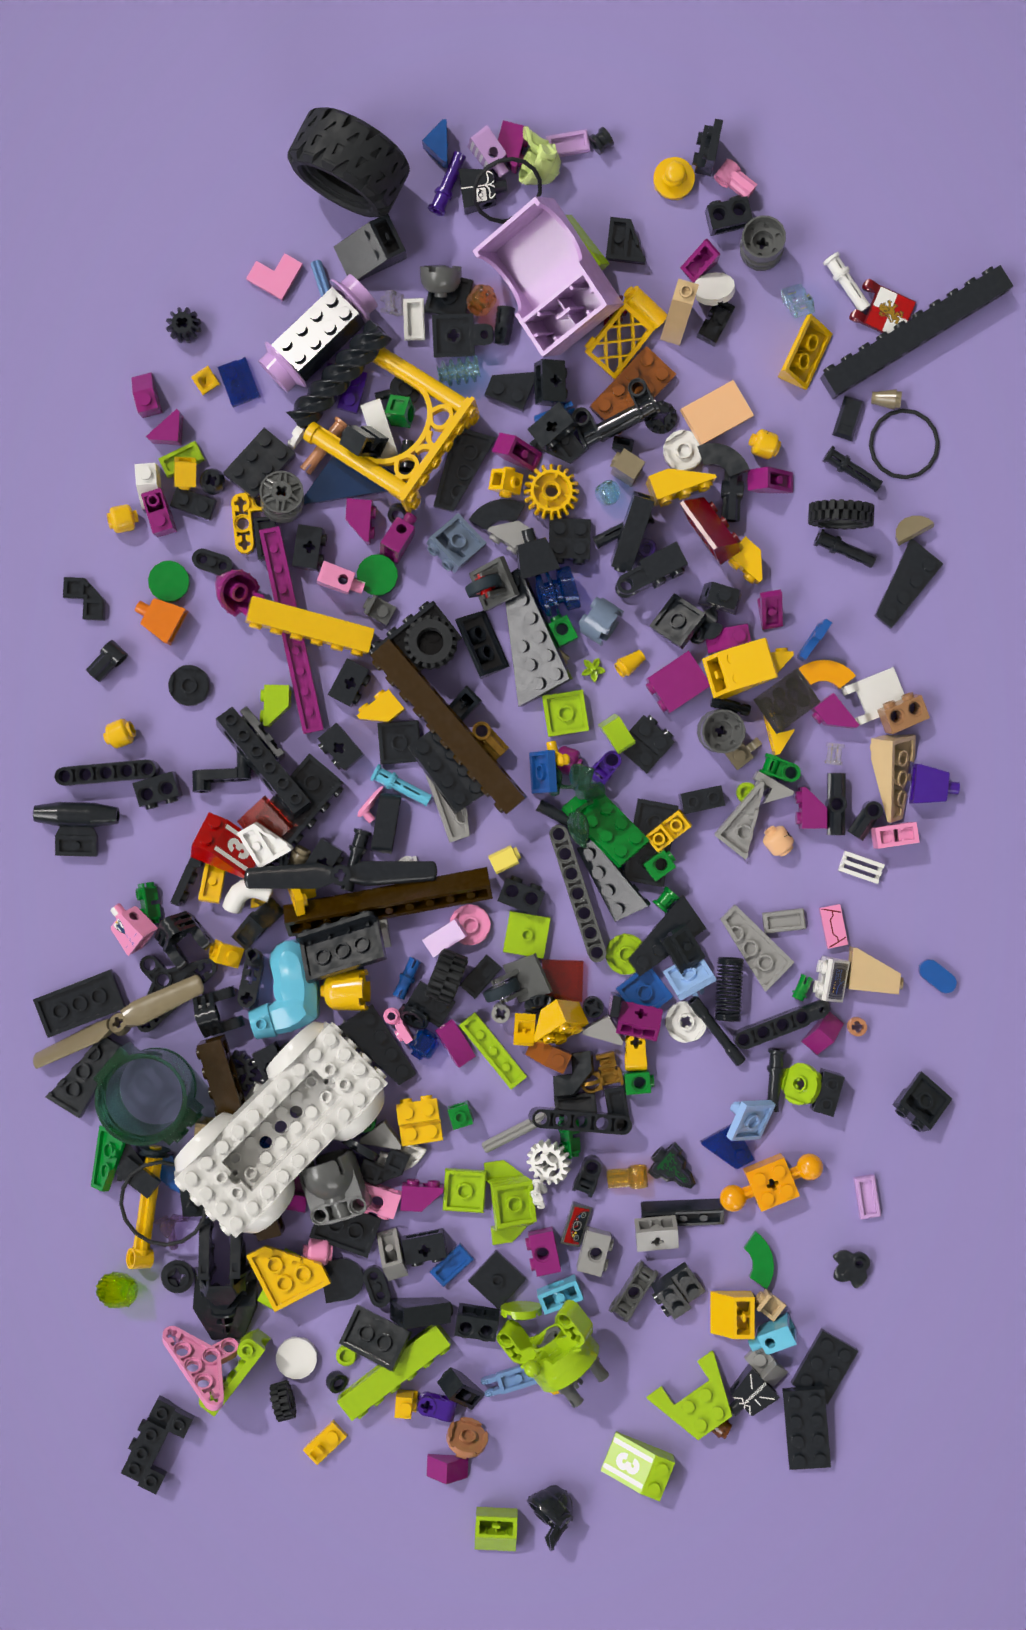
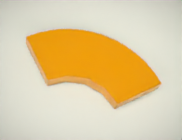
[797,660,856,689]

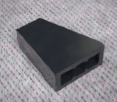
[389,1297,453,1329]

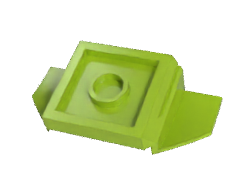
[484,1160,537,1245]

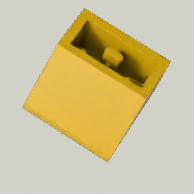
[534,999,589,1045]
[710,1291,755,1339]

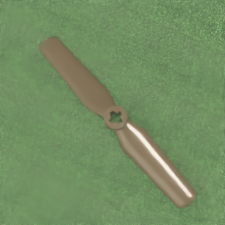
[33,975,204,1069]

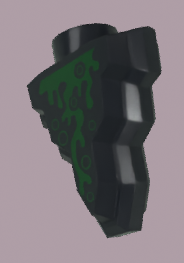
[647,1142,696,1189]

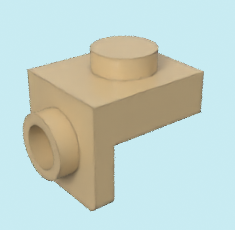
[755,1289,786,1322]

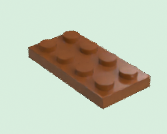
[589,346,676,436]

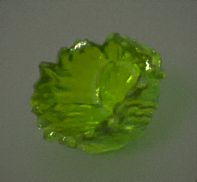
[96,1272,139,1308]

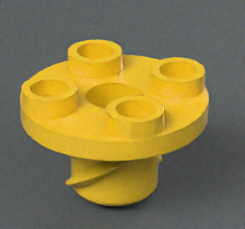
[653,157,695,200]

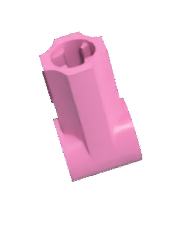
[714,159,758,198]

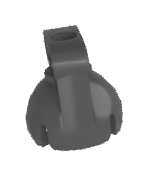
[298,1148,372,1226]

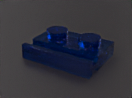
[217,357,261,408]

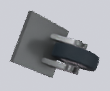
[483,953,552,1004]

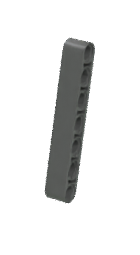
[549,825,606,962]

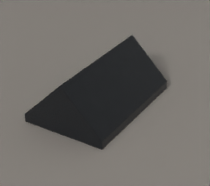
[455,610,510,679]

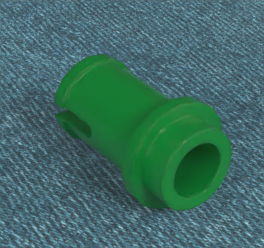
[792,974,814,1002]

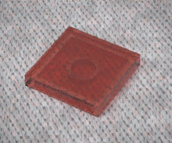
[237,796,293,838]
[542,959,584,1002]

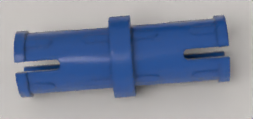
[393,957,422,1000]

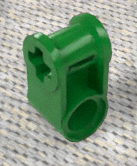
[759,753,801,783]

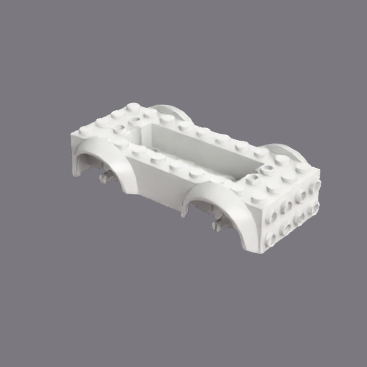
[174,1021,388,1238]

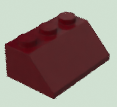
[680,497,741,565]

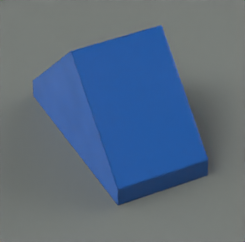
[422,119,448,168]

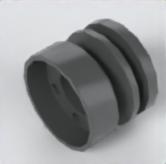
[740,216,786,271]
[259,471,304,523]
[697,709,746,753]

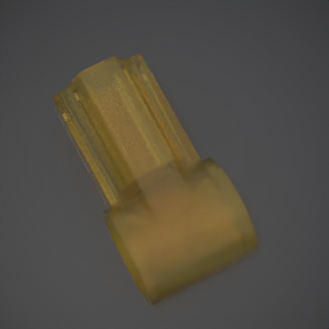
[607,1164,648,1189]

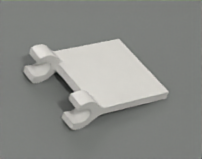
[841,667,904,725]

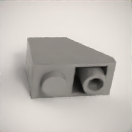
[487,521,536,555]

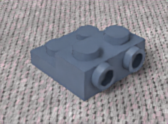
[426,513,486,574]

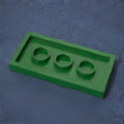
[562,782,650,868]

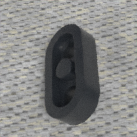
[192,548,234,576]
[363,1265,391,1307]

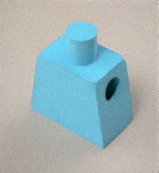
[748,1312,797,1355]

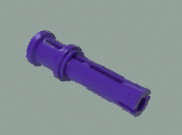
[428,151,466,216]

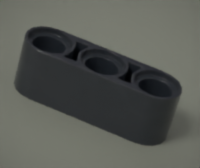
[371,792,401,854]

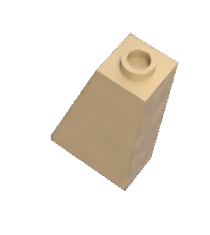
[660,278,699,346]

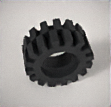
[269,1380,297,1422]

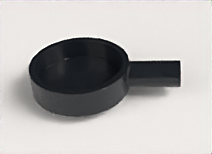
[374,376,421,404]

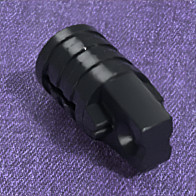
[494,306,515,346]

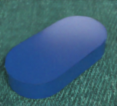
[918,959,957,993]

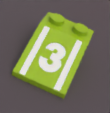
[601,1431,675,1502]

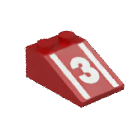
[190,812,256,878]

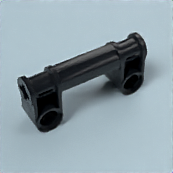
[572,378,661,450]

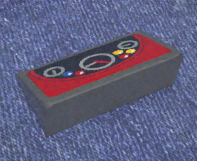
[560,1201,592,1247]

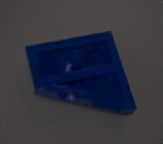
[700,1124,755,1169]

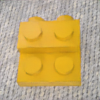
[396,1095,443,1147]

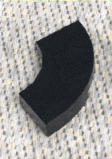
[697,443,750,478]
[469,499,525,531]

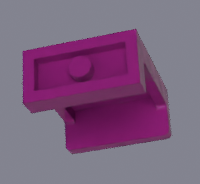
[645,651,710,714]

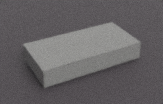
[762,908,806,934]

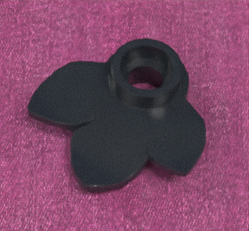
[690,607,723,644]
[833,1250,870,1288]

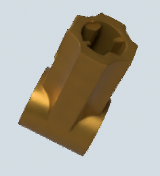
[472,721,509,760]

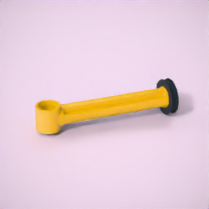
[126,1145,171,1269]

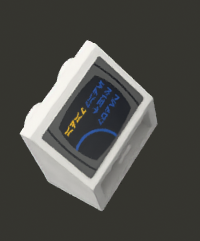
[813,956,850,1003]

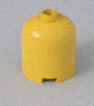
[320,969,371,1011]

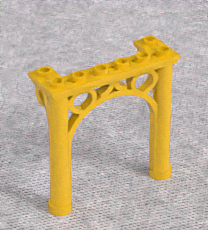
[303,347,480,513]

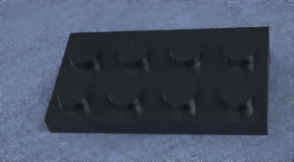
[369,601,462,689]
[256,753,344,845]
[295,911,387,983]

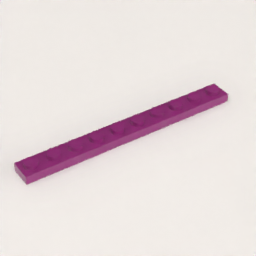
[259,526,324,734]

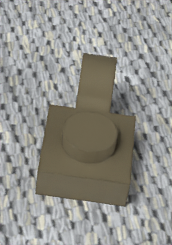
[725,738,762,770]

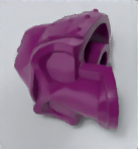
[215,569,265,617]

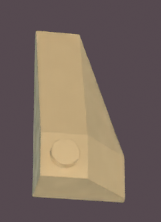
[870,734,916,823]

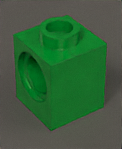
[385,394,416,428]
[548,614,578,648]
[643,850,676,881]
[623,1069,655,1095]
[447,1100,474,1130]

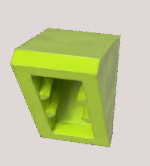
[598,714,636,754]

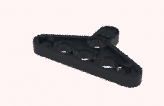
[137,955,218,1032]

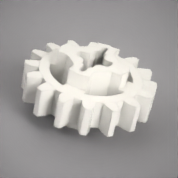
[526,1139,572,1185]

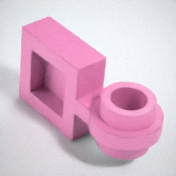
[383,1007,414,1044]

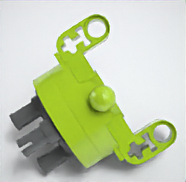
[496,1300,609,1408]

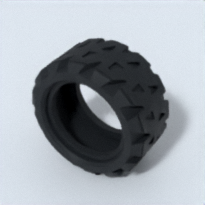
[287,107,410,217]

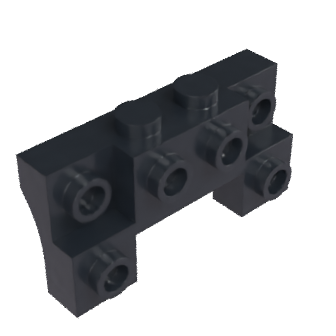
[121,1395,195,1495]

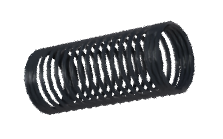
[715,957,744,1022]

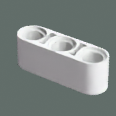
[360,398,398,459]

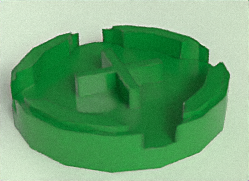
[357,554,398,596]
[148,561,190,602]

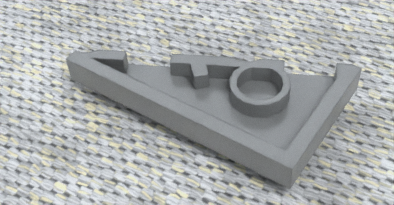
[714,779,765,860]

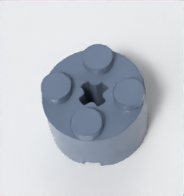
[578,597,624,646]

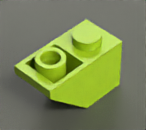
[260,685,292,727]

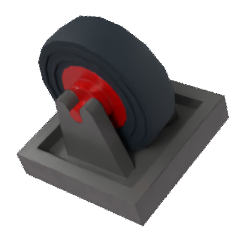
[465,556,520,611]

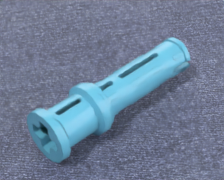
[370,764,432,806]

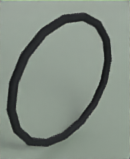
[472,157,542,224]
[869,408,940,479]

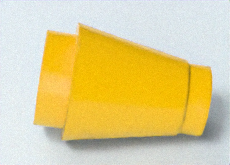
[614,650,646,677]

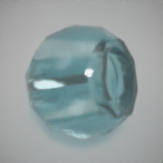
[595,479,621,506]

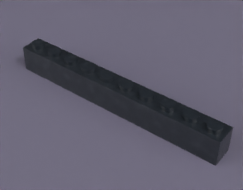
[820,265,1013,399]

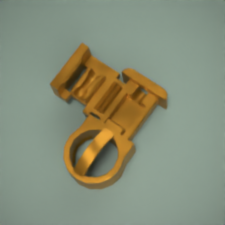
[582,1051,624,1093]

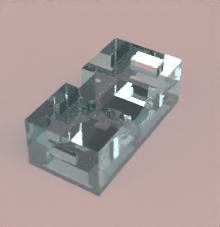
[781,283,815,318]

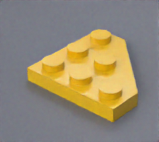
[246,1245,331,1312]

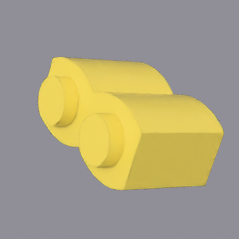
[488,845,521,874]

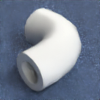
[222,879,273,914]

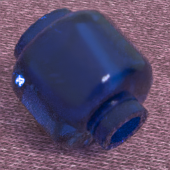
[409,1029,440,1060]

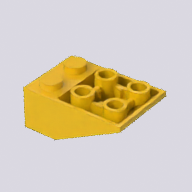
[646,468,717,508]
[702,638,778,699]

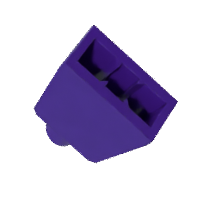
[909,764,960,804]

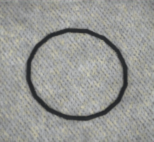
[119,1160,206,1247]

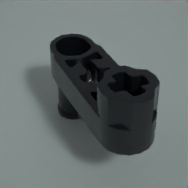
[192,751,251,793]
[237,948,265,1011]

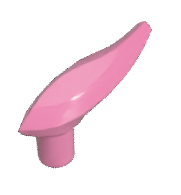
[357,786,384,823]

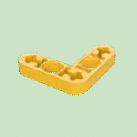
[231,492,286,555]

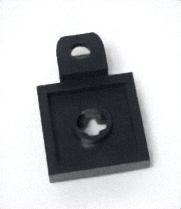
[432,313,493,358]

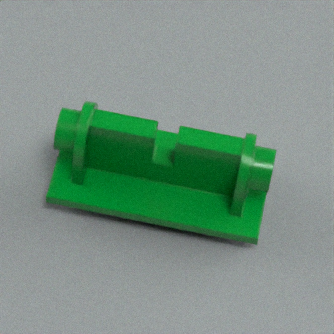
[136,882,162,923]
[558,1117,581,1159]

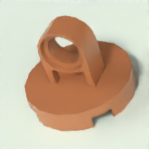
[446,1417,488,1459]

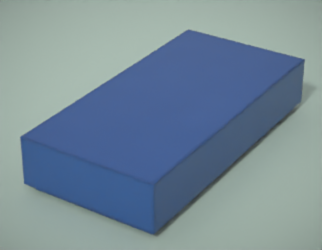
[430,1243,474,1287]

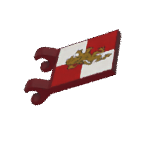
[849,279,916,334]

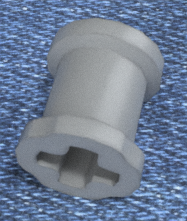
[491,1003,510,1023]

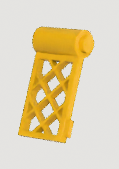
[584,286,667,379]

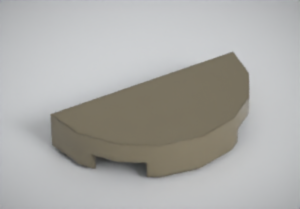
[895,516,934,546]

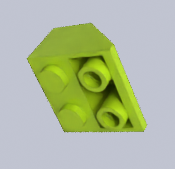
[474,1507,518,1551]

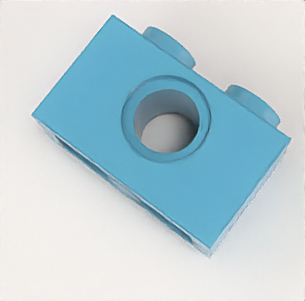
[537,1274,584,1315]

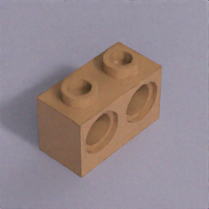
[877,692,930,734]

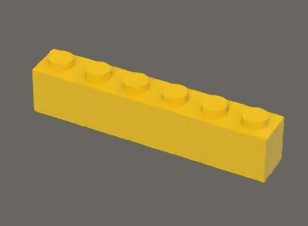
[245,596,375,657]

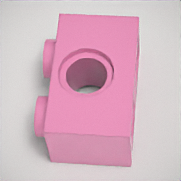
[357,1181,402,1220]

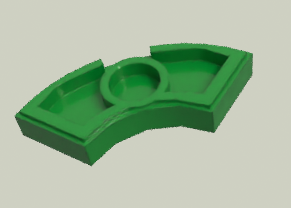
[744,1231,774,1289]

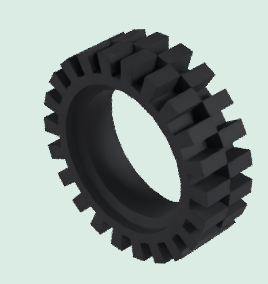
[808,499,875,529]

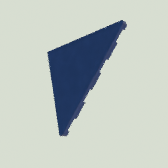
[304,456,407,505]

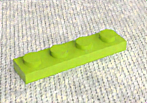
[459,1012,527,1090]

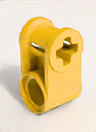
[625,1035,647,1071]

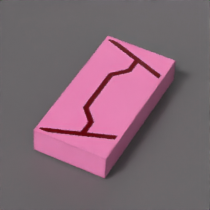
[819,904,848,949]

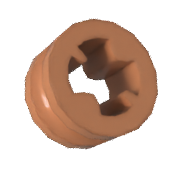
[847,1017,867,1036]

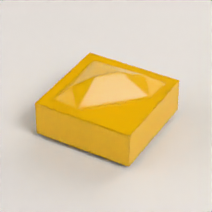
[191,365,220,395]

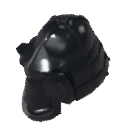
[527,1485,573,1551]

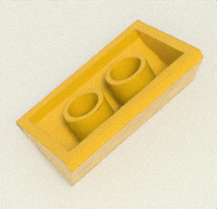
[778,313,833,390]

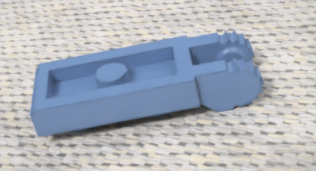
[481,1364,537,1397]

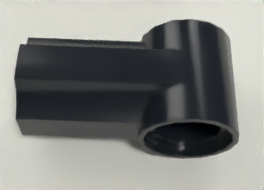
[86,640,128,682]
[847,801,883,841]

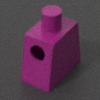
[380,512,417,564]

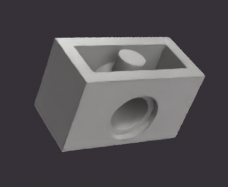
[576,1226,614,1277]

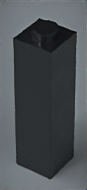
[611,491,655,573]

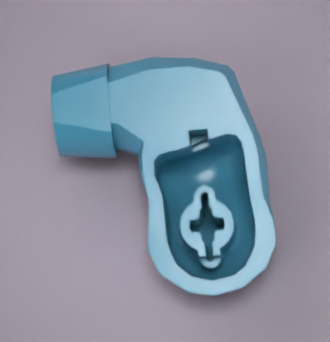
[248,939,320,1040]

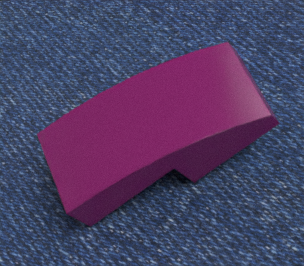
[435,1019,476,1068]

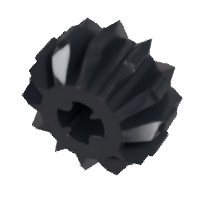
[166,307,202,343]

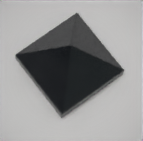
[612,436,634,453]

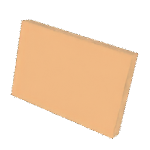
[680,380,754,445]

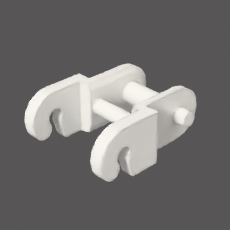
[530,1179,548,1209]

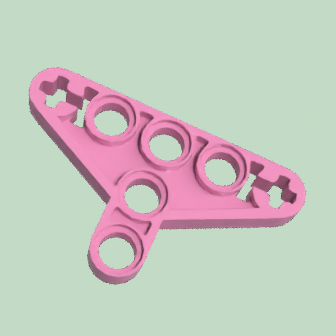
[162,1326,239,1411]

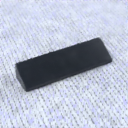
[641,1198,725,1226]

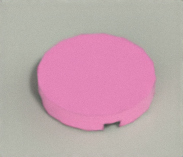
[450,904,491,945]

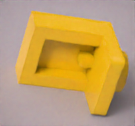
[209,939,244,969]
[513,1013,536,1046]

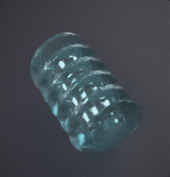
[436,355,481,387]

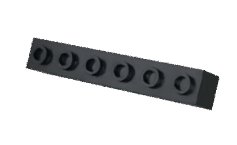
[216,706,310,820]

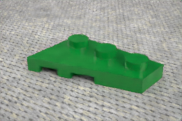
[91,1125,129,1192]

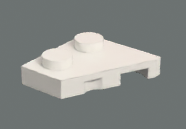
[237,822,293,867]

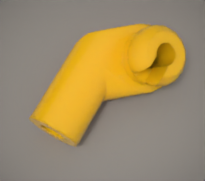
[546,741,570,767]

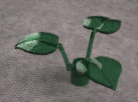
[549,764,605,848]

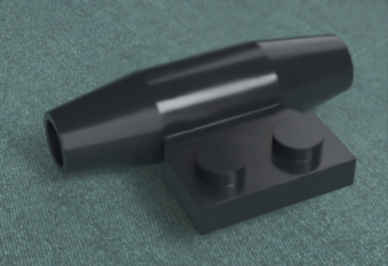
[33,802,120,857]

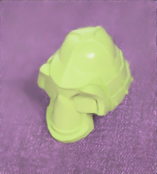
[518,126,561,185]

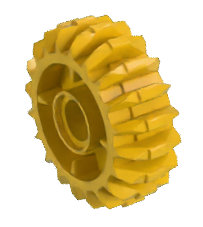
[524,464,579,520]

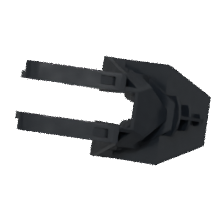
[193,1217,258,1340]

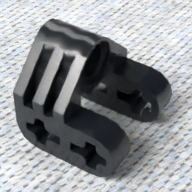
[154,911,214,971]
[193,985,245,1038]

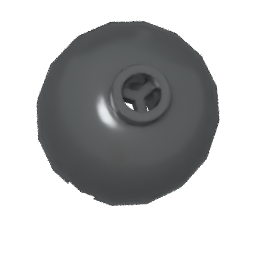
[420,265,462,297]

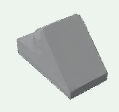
[752,771,794,803]
[744,1348,788,1387]

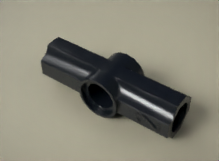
[721,470,744,522]
[825,773,847,835]

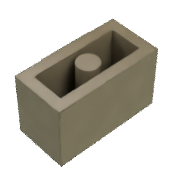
[610,448,645,487]

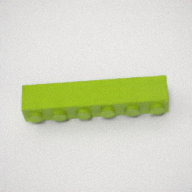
[337,1325,451,1421]

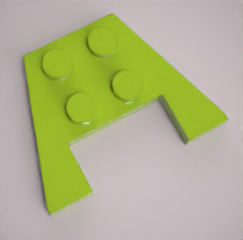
[646,1350,733,1440]

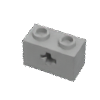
[634,1215,679,1252]

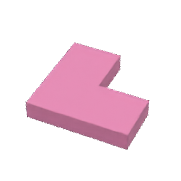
[246,253,303,301]

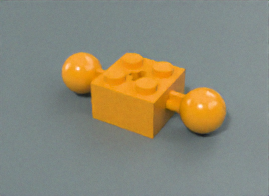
[720,1153,823,1212]

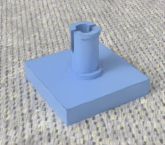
[663,959,717,1001]
[726,1100,776,1141]

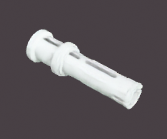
[823,252,871,312]

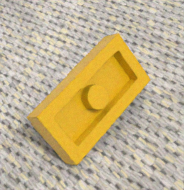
[198,863,226,904]
[303,1419,348,1465]

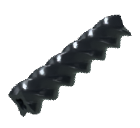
[286,320,392,429]

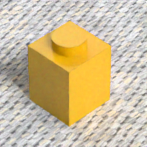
[174,457,196,490]

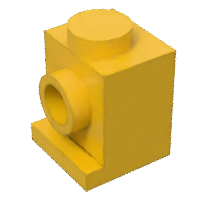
[394,1389,418,1419]

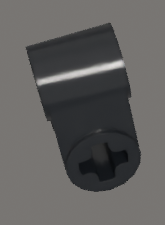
[572,1155,602,1198]

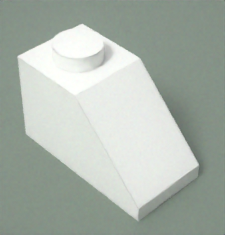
[134,463,162,510]

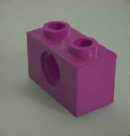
[525,1226,561,1277]

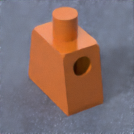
[135,598,189,646]

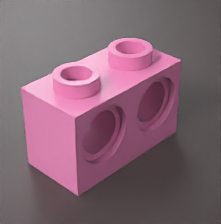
[871,822,920,849]

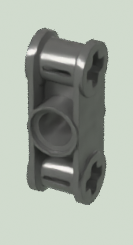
[608,1260,659,1322]

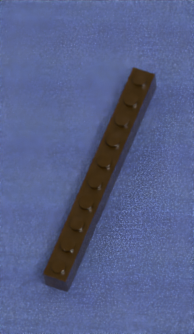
[370,639,527,814]
[283,867,493,937]
[196,1034,285,1241]

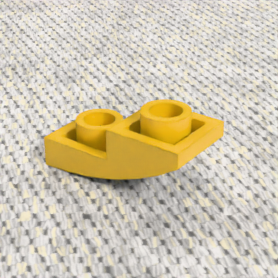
[646,809,692,853]

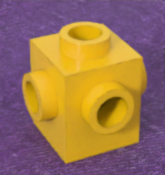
[488,467,523,498]

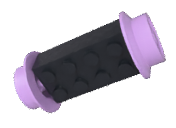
[258,274,378,393]

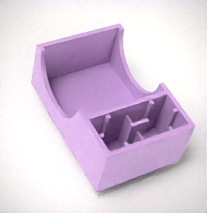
[473,196,624,357]

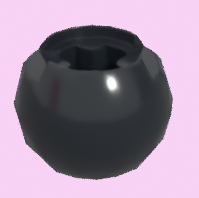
[199,468,226,495]

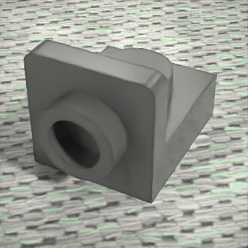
[363,594,397,626]

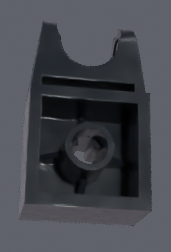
[615,541,688,598]

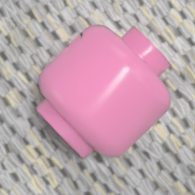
[302,1238,333,1266]

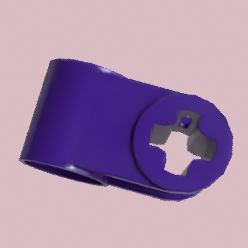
[585,750,622,789]
[417,1392,458,1422]

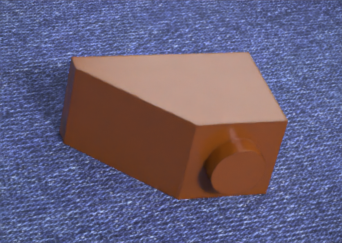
[525,1041,572,1074]

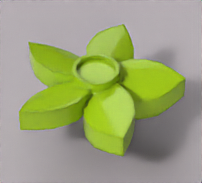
[581,658,606,682]

